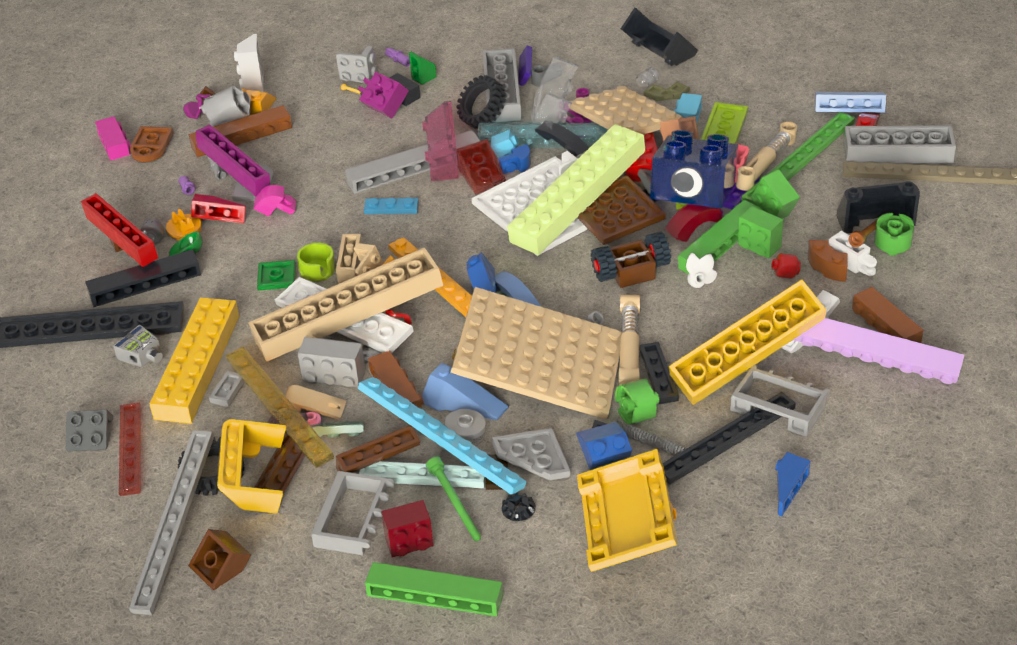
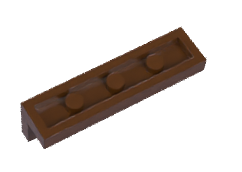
[336,425,420,473]
[254,428,313,496]

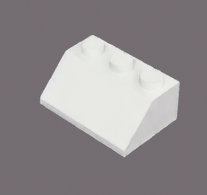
[234,34,264,92]

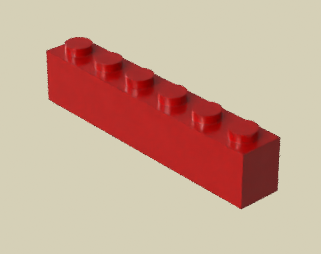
[81,193,158,267]

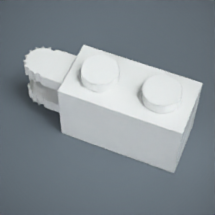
[829,231,877,276]

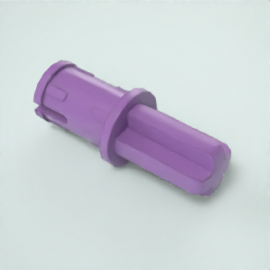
[385,47,410,67]

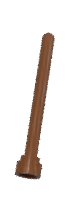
[848,219,878,247]

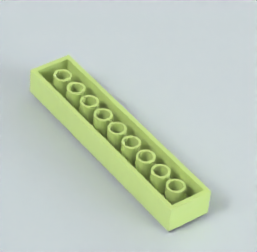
[507,124,645,255]

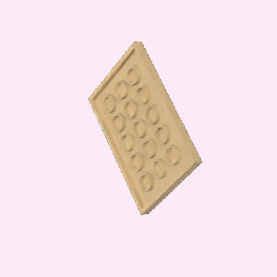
[569,86,683,135]

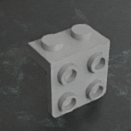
[336,46,378,83]

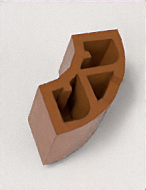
[808,240,848,282]

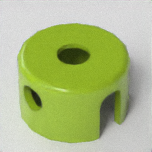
[297,242,336,282]

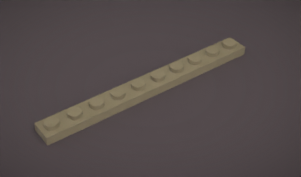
[843,161,1017,185]

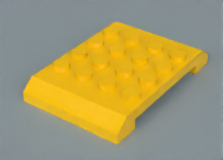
[577,449,678,572]

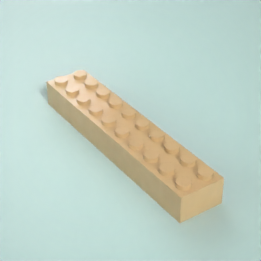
[248,247,443,362]

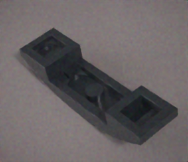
[535,121,589,157]

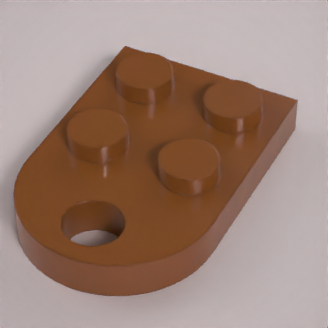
[130,126,174,162]

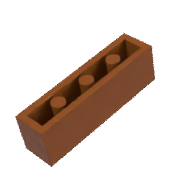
[852,287,923,343]
[368,350,424,421]

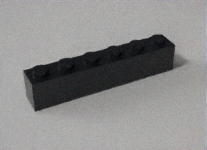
[85,250,201,307]

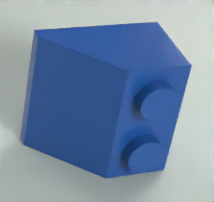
[576,422,632,470]

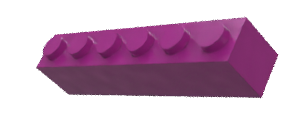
[196,125,270,197]

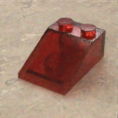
[454,139,507,195]

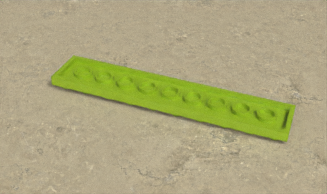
[676,102,748,210]

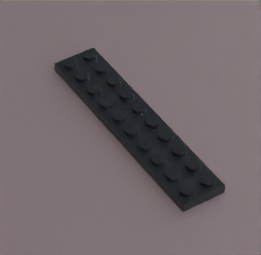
[0,301,184,348]

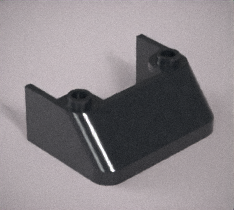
[620,8,699,67]

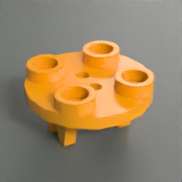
[166,209,202,241]

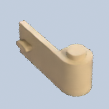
[281,385,347,419]

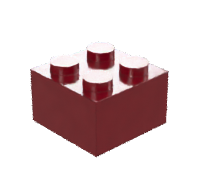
[381,500,434,558]

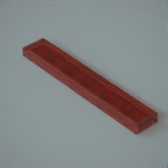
[119,402,141,496]

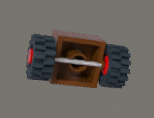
[591,231,671,288]

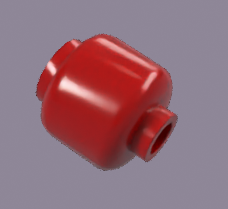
[771,253,801,279]

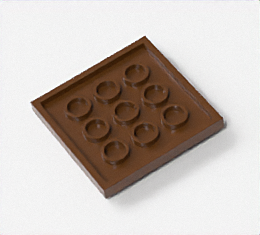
[577,175,666,245]

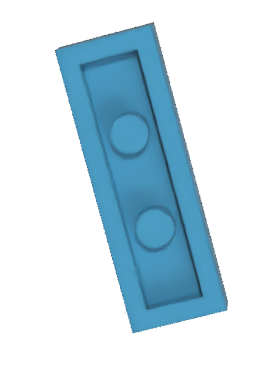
[364,197,419,214]

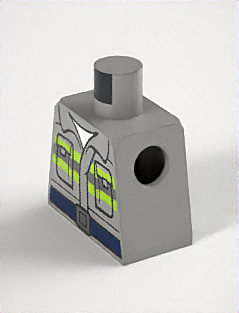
[113,325,163,367]

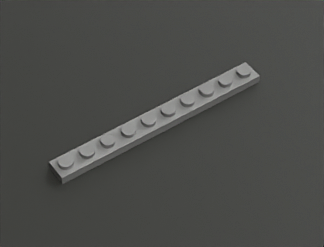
[129,430,214,615]

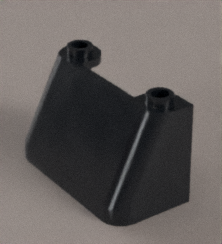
[836,181,920,234]

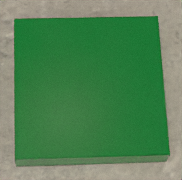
[257,260,296,290]

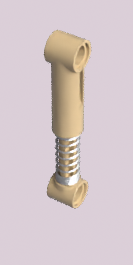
[736,121,797,191]
[619,295,640,386]

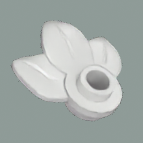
[686,253,717,288]

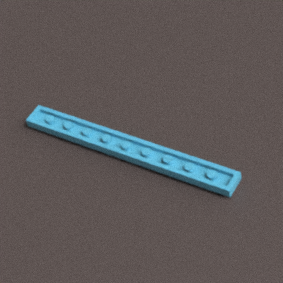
[358,377,526,495]

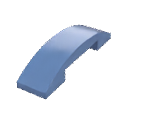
[495,271,541,306]

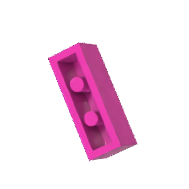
[95,116,131,161]

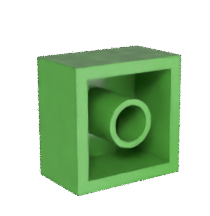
[751,169,800,219]
[738,206,783,258]

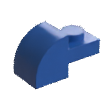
[499,144,531,175]

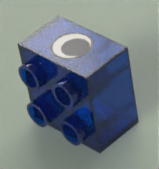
[650,130,738,208]

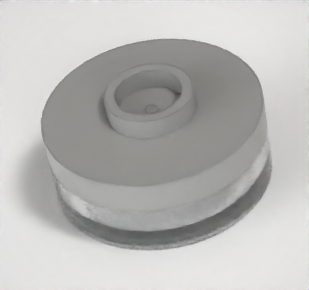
[445,409,486,446]

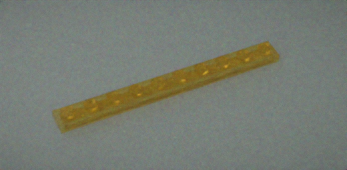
[226,347,334,468]

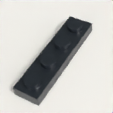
[639,342,679,404]

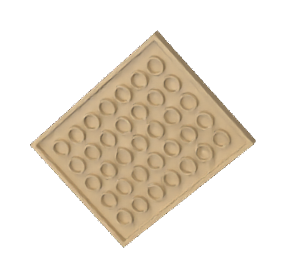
[451,287,622,419]

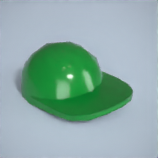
[169,231,203,256]

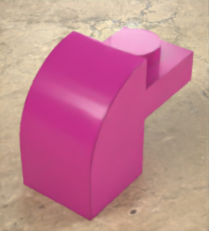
[254,185,296,216]

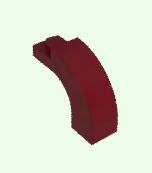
[664,199,724,242]

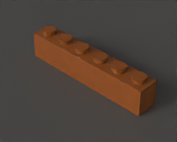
[188,105,292,157]

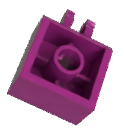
[358,72,409,119]

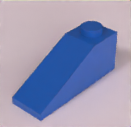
[467,252,496,293]
[775,452,811,516]

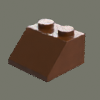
[188,529,251,590]

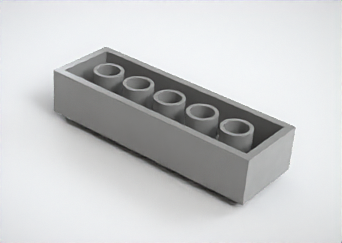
[482,48,521,123]
[844,125,956,164]

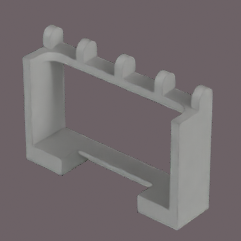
[730,365,830,437]
[311,471,395,555]

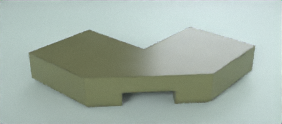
[644,82,690,101]

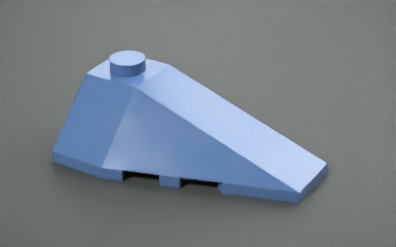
[422,363,509,420]

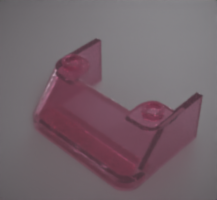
[422,101,459,181]

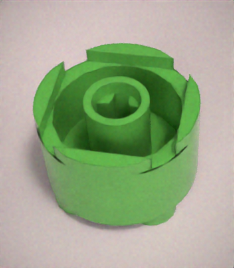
[874,213,914,255]
[615,378,659,424]

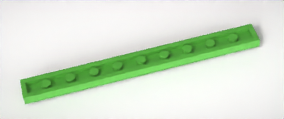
[742,112,855,206]

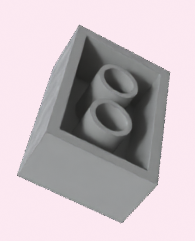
[298,337,366,387]

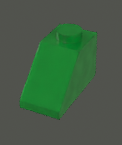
[409,51,437,85]

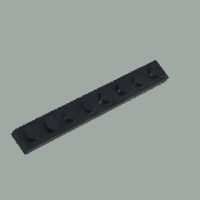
[663,392,796,485]

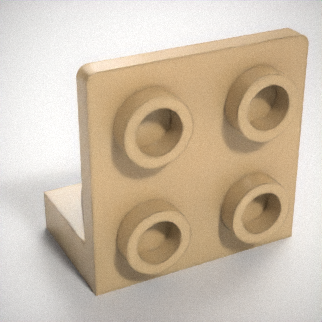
[354,243,384,276]

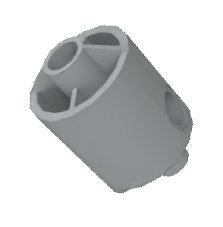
[201,85,250,127]

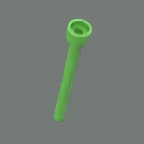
[426,457,481,541]

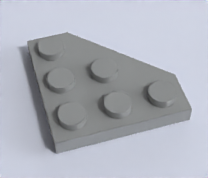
[492,428,570,480]

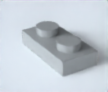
[209,371,246,407]

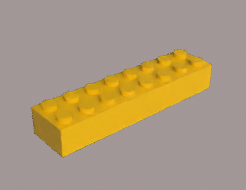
[669,280,826,405]
[149,297,239,423]

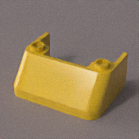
[217,419,286,513]

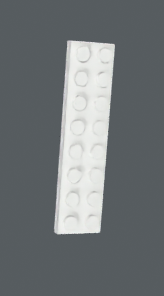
[275,277,414,353]

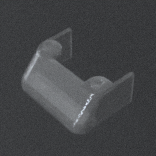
[528,56,578,131]

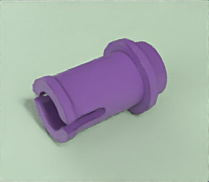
[178,176,195,195]

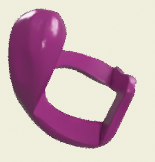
[183,94,212,119]

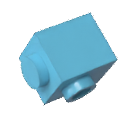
[491,129,519,159]

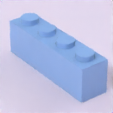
[815,92,886,112]

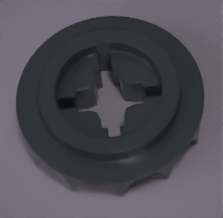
[501,492,536,521]

